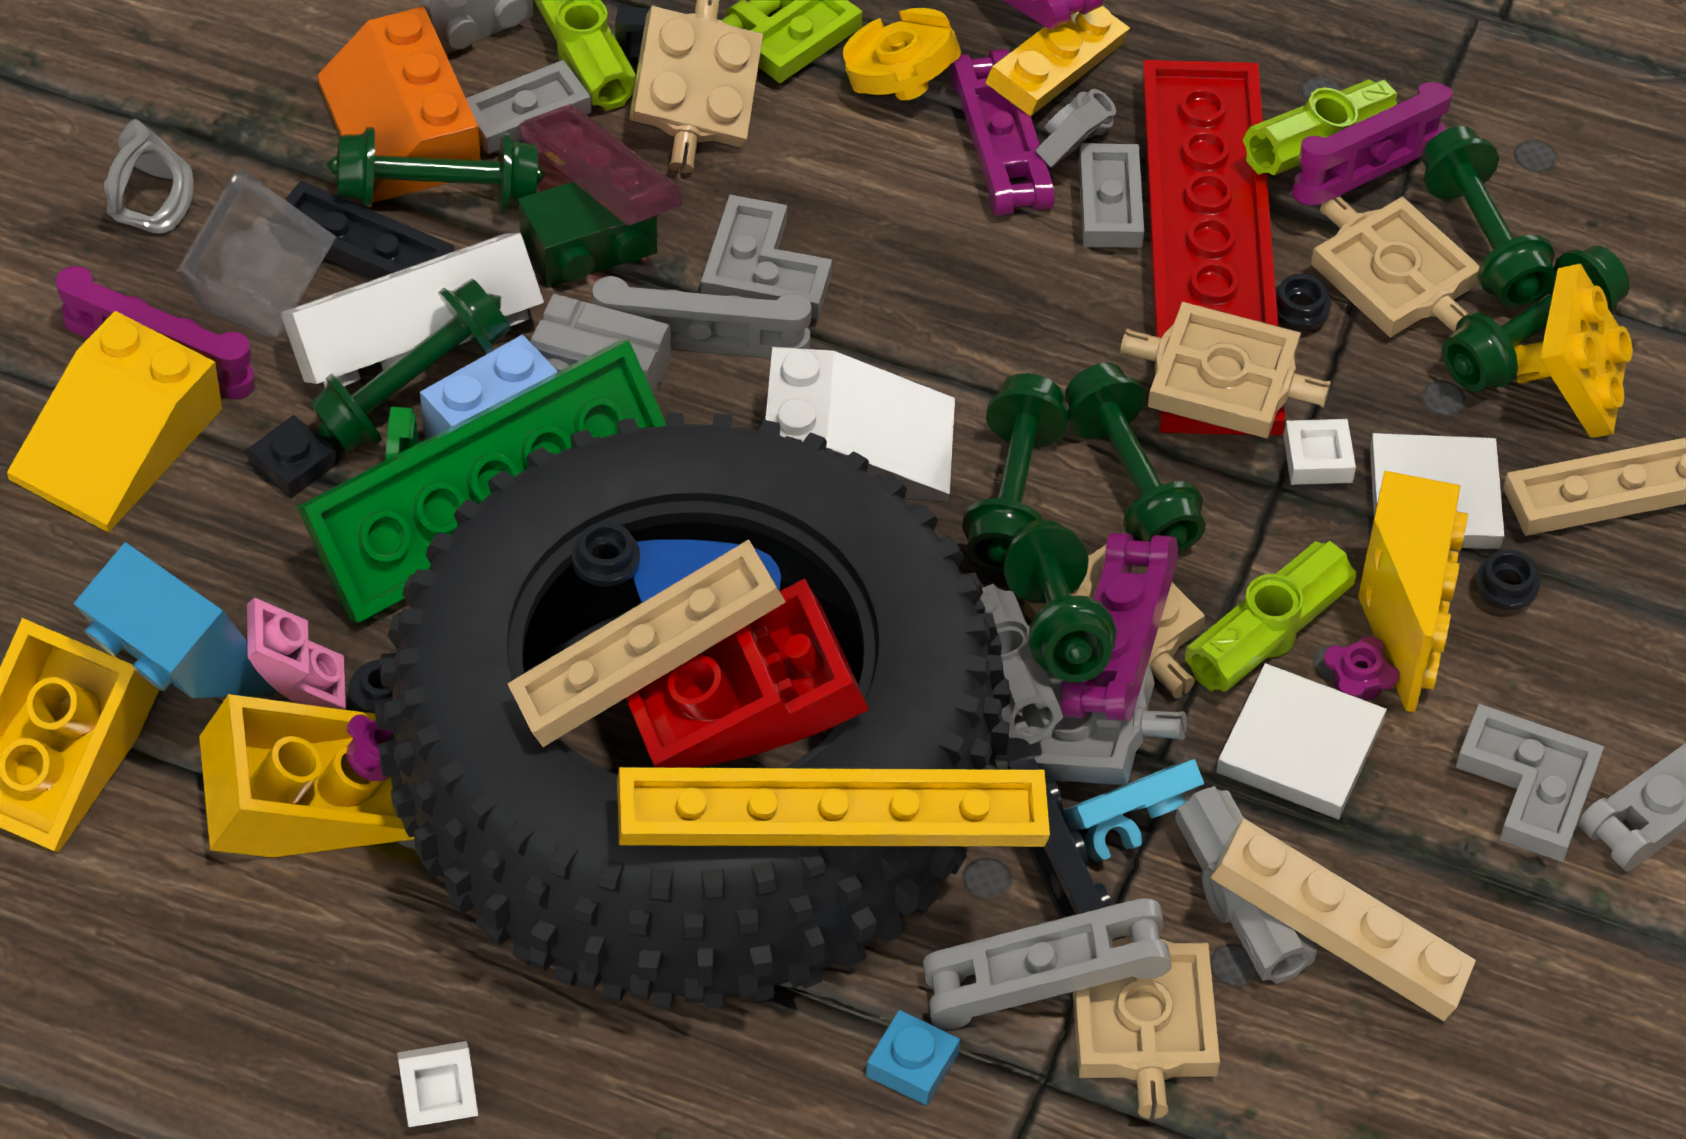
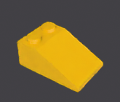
[7,311,223,533]
[0,618,159,853]
[199,694,414,858]

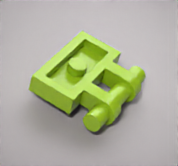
[721,0,862,83]

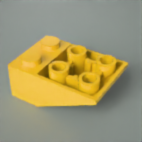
[1358,470,1468,713]

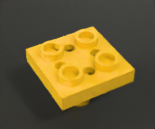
[1514,264,1633,438]

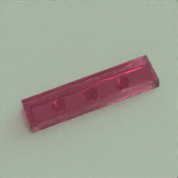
[520,104,682,226]

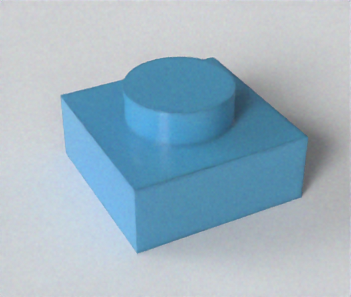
[866,1010,960,1106]

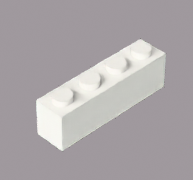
[280,233,544,388]

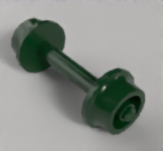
[1421,126,1557,309]
[326,127,546,213]
[1442,246,1630,392]
[309,278,511,454]
[1065,363,1206,554]
[962,373,1069,573]
[1003,520,1117,682]

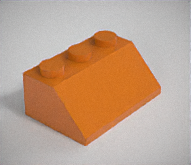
[317,6,481,203]

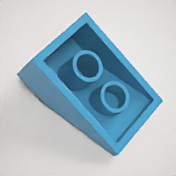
[73,542,277,698]

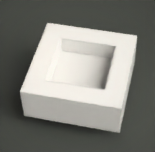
[1283,419,1356,485]
[397,1041,478,1127]

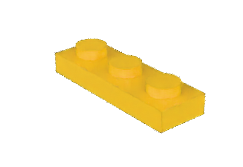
[985,6,1130,117]

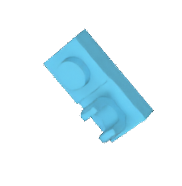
[1062,759,1204,862]

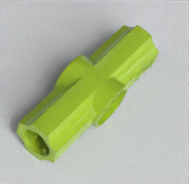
[534,0,636,111]
[1242,79,1397,175]
[1185,541,1356,693]

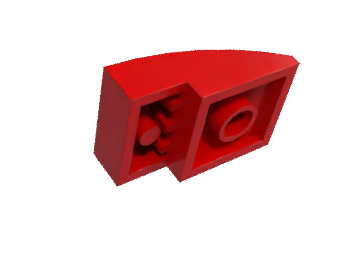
[626,579,870,768]

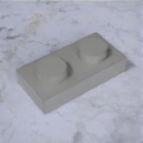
[466,60,591,154]
[1078,143,1144,248]

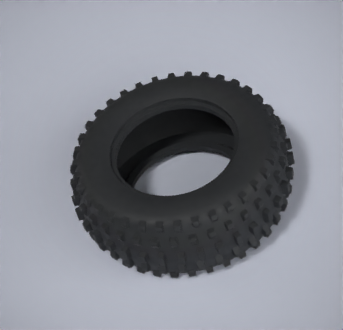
[375,413,1010,1008]

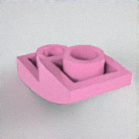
[247,598,346,710]

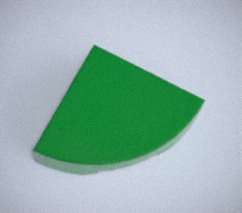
[386,407,419,460]

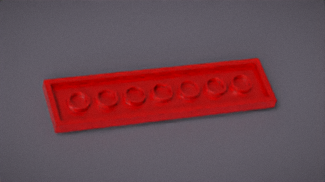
[1141,60,1285,436]

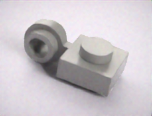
[1035,89,1116,167]

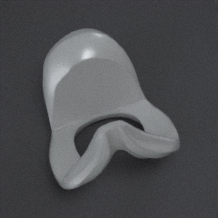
[104,119,193,234]

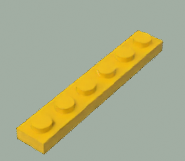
[617,767,1050,847]

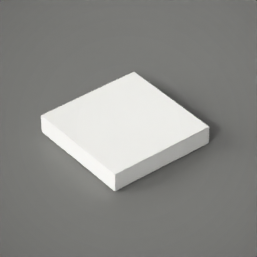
[1370,433,1504,550]
[1216,663,1387,820]

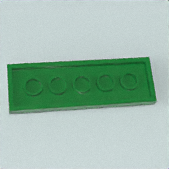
[296,340,666,623]

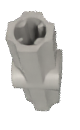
[980,584,1063,745]
[1175,786,1317,984]

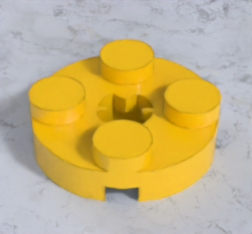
[843,8,961,100]

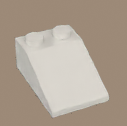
[765,347,955,502]

